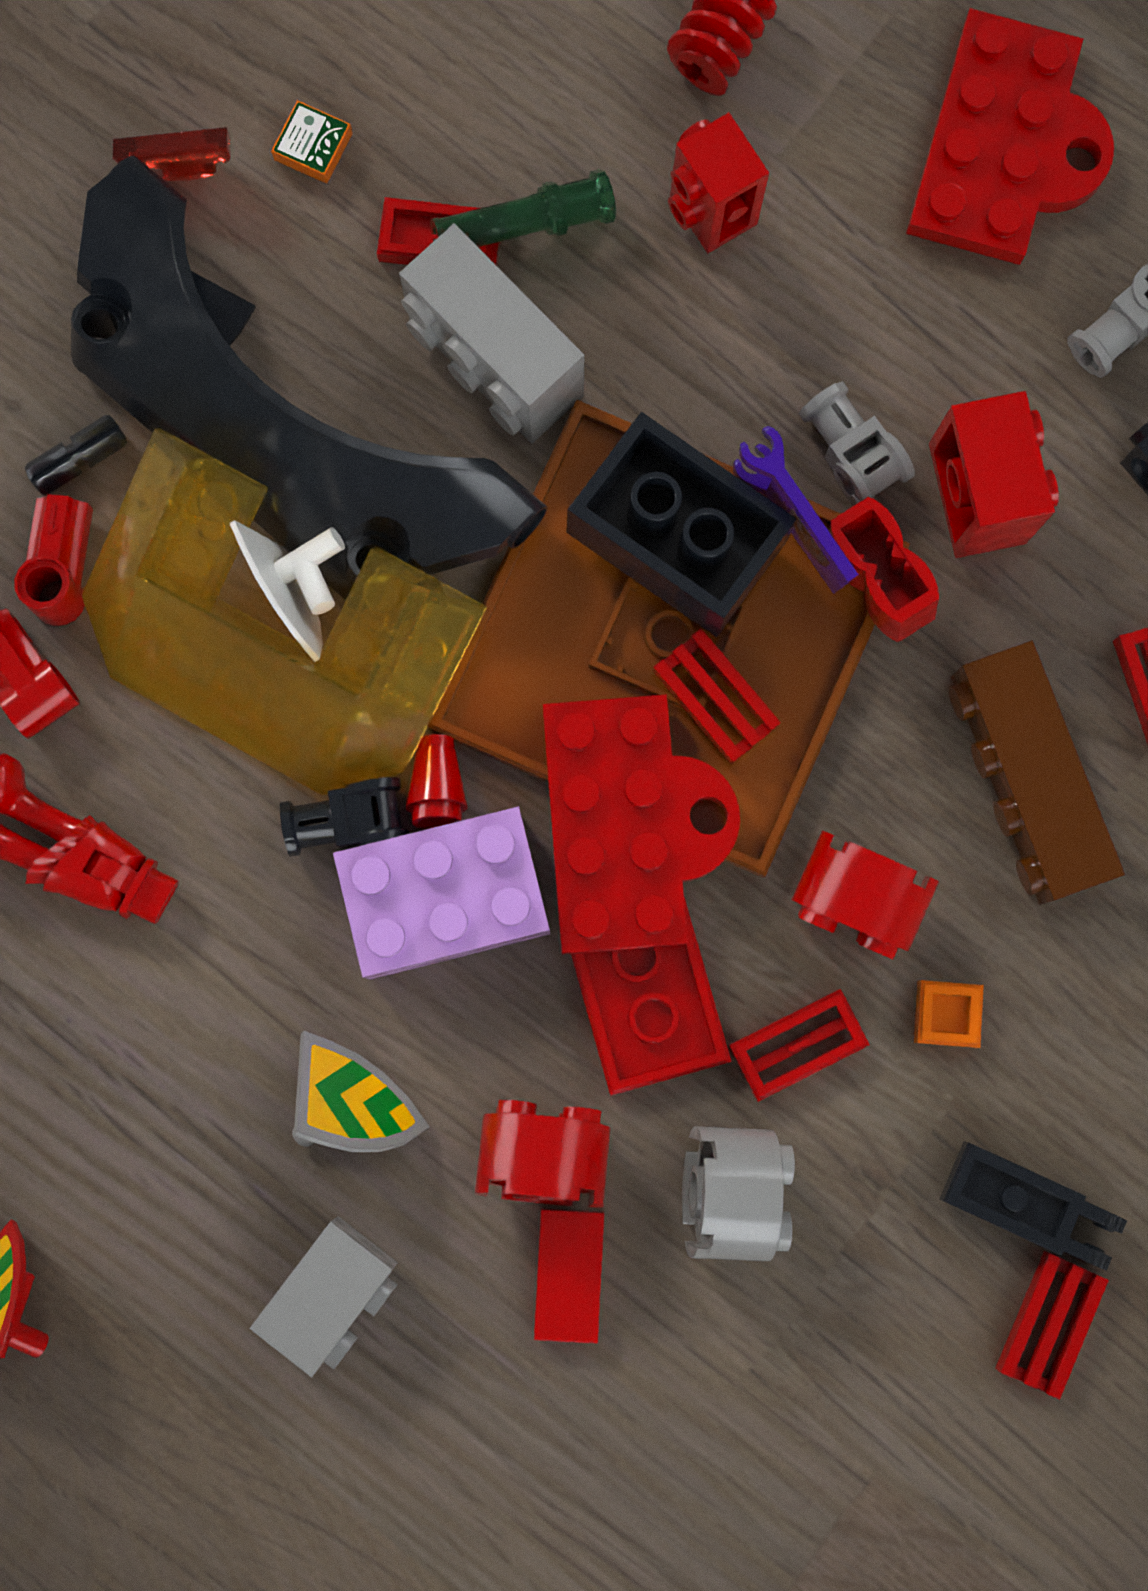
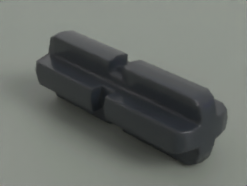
[24,415,127,495]

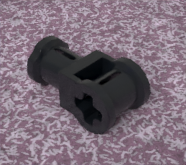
[280,777,409,857]

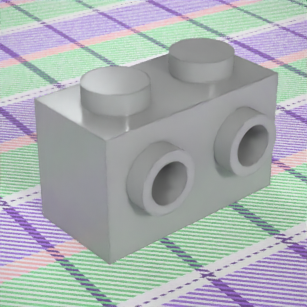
[249,1216,398,1378]

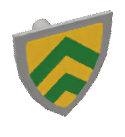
[292,1031,430,1152]

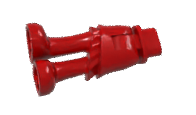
[0,753,179,925]

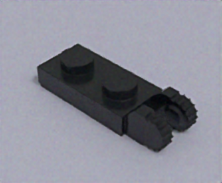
[939,1141,1127,1271]

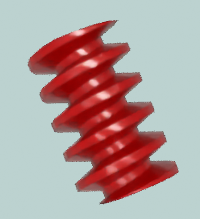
[667,0,777,96]

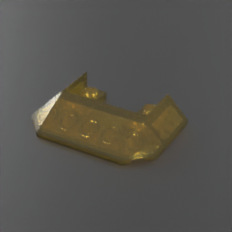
[82,428,487,796]

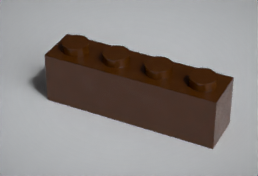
[949,640,1125,905]

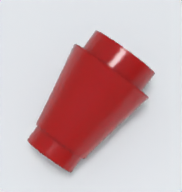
[406,734,468,829]

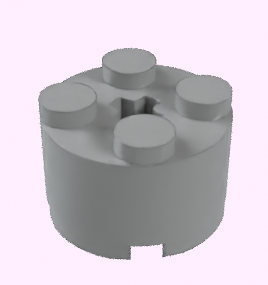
[682,1126,795,1261]

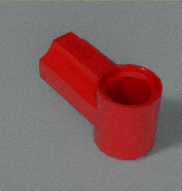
[14,494,93,626]
[0,608,80,739]

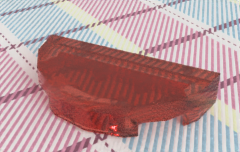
[112,127,231,181]

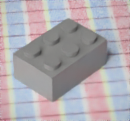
[399,223,585,444]

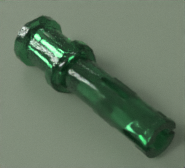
[430,169,616,247]

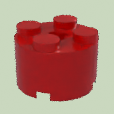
[791,830,940,960]
[475,1100,611,1208]

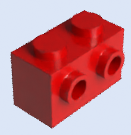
[668,112,769,254]

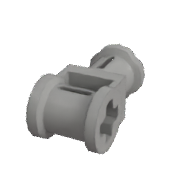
[1067,264,1148,378]
[799,381,915,505]

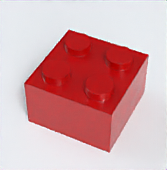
[929,391,1059,558]

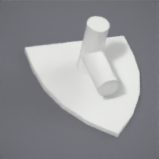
[229,520,345,662]

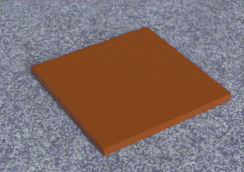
[426,400,910,878]

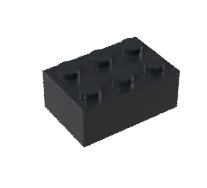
[566,411,797,638]

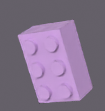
[333,806,550,980]

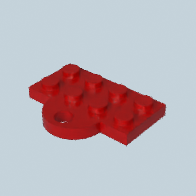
[906,8,1114,265]
[542,694,740,955]

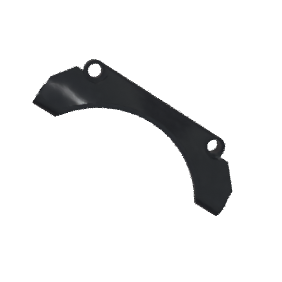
[71,156,548,612]

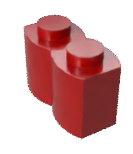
[831,497,939,642]

